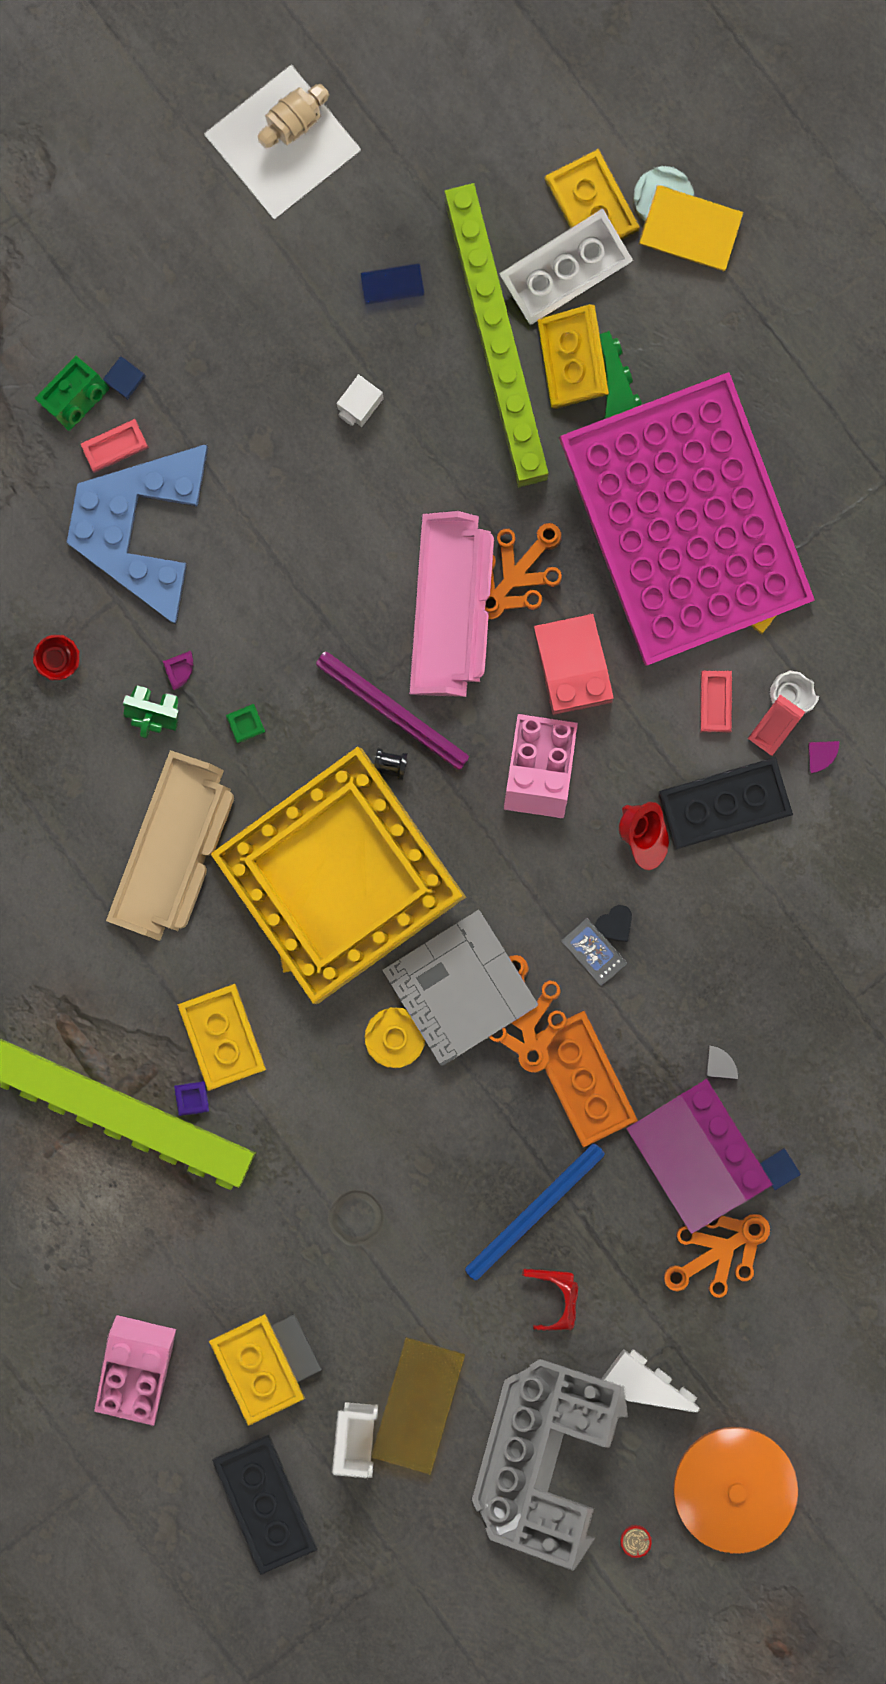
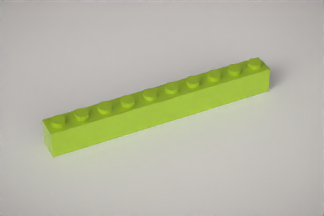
[445,183,549,487]
[0,1038,256,1190]

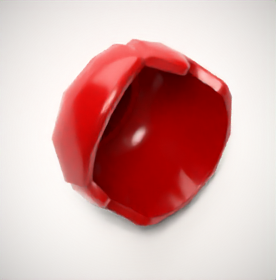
[33,634,80,680]

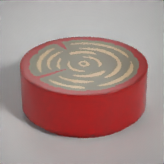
[620,1525,652,1558]

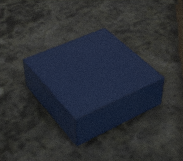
[103,356,145,400]
[759,1148,801,1190]

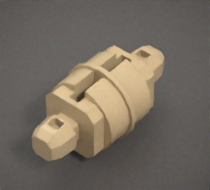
[257,84,329,149]

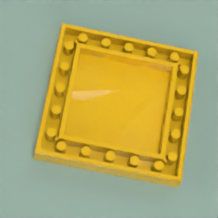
[211,747,466,1004]

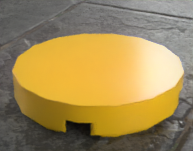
[365,1007,425,1068]

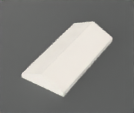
[499,209,633,325]

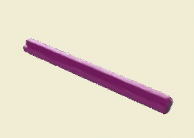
[316,652,469,770]

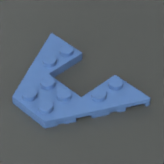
[67,445,208,624]

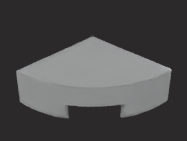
[706,1046,738,1079]

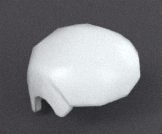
[770,671,819,714]

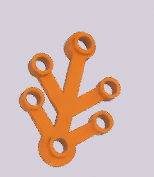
[485,523,562,620]
[489,955,567,1073]
[664,1214,770,1298]

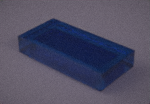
[360,263,425,305]

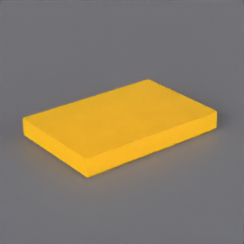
[545,149,640,239]
[639,185,743,271]
[538,304,609,409]
[177,984,266,1091]
[209,1314,305,1426]

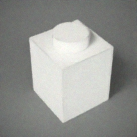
[337,374,383,427]

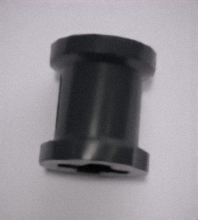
[374,748,408,780]

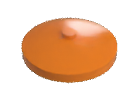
[674,1427,798,1553]

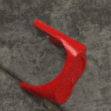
[522,1269,578,1331]

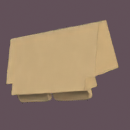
[106,750,234,941]

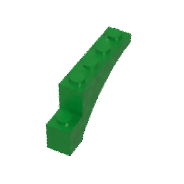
[599,331,642,419]

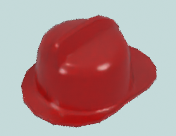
[619,802,669,870]

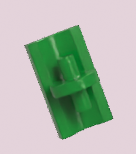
[123,686,179,739]

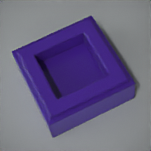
[174,1081,210,1116]

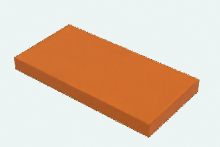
[536,1011,638,1148]

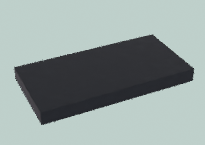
[659,757,793,850]
[212,1434,318,1575]

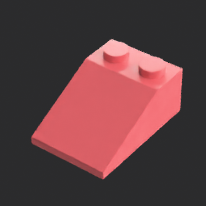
[534,614,614,715]

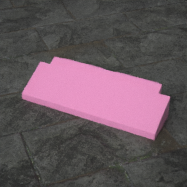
[410,511,494,697]

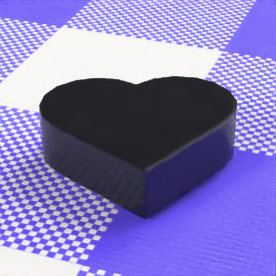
[595,905,632,942]

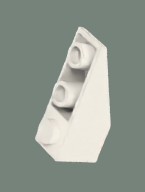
[601,1349,700,1412]

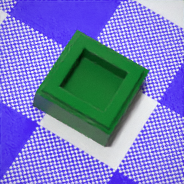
[226,704,266,744]

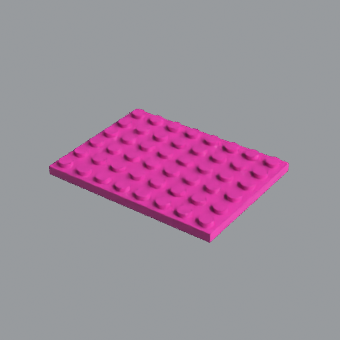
[558,372,815,666]

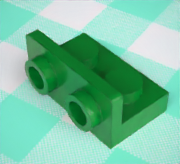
[34,356,109,431]

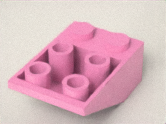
[504,714,578,818]
[94,1315,176,1426]

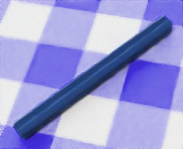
[465,1143,605,1281]

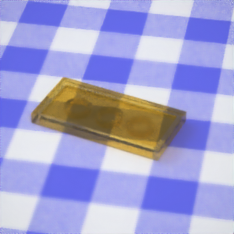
[371,1337,465,1475]

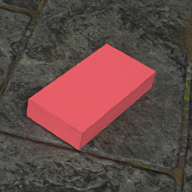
[81,419,148,473]
[700,671,732,733]
[748,694,805,756]

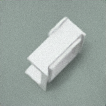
[333,1402,378,1478]

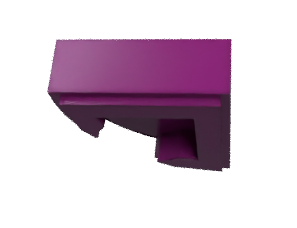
[162,651,194,691]
[808,741,839,774]

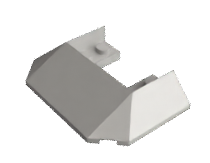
[472,1359,628,1570]

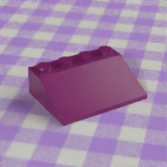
[626,1079,772,1234]

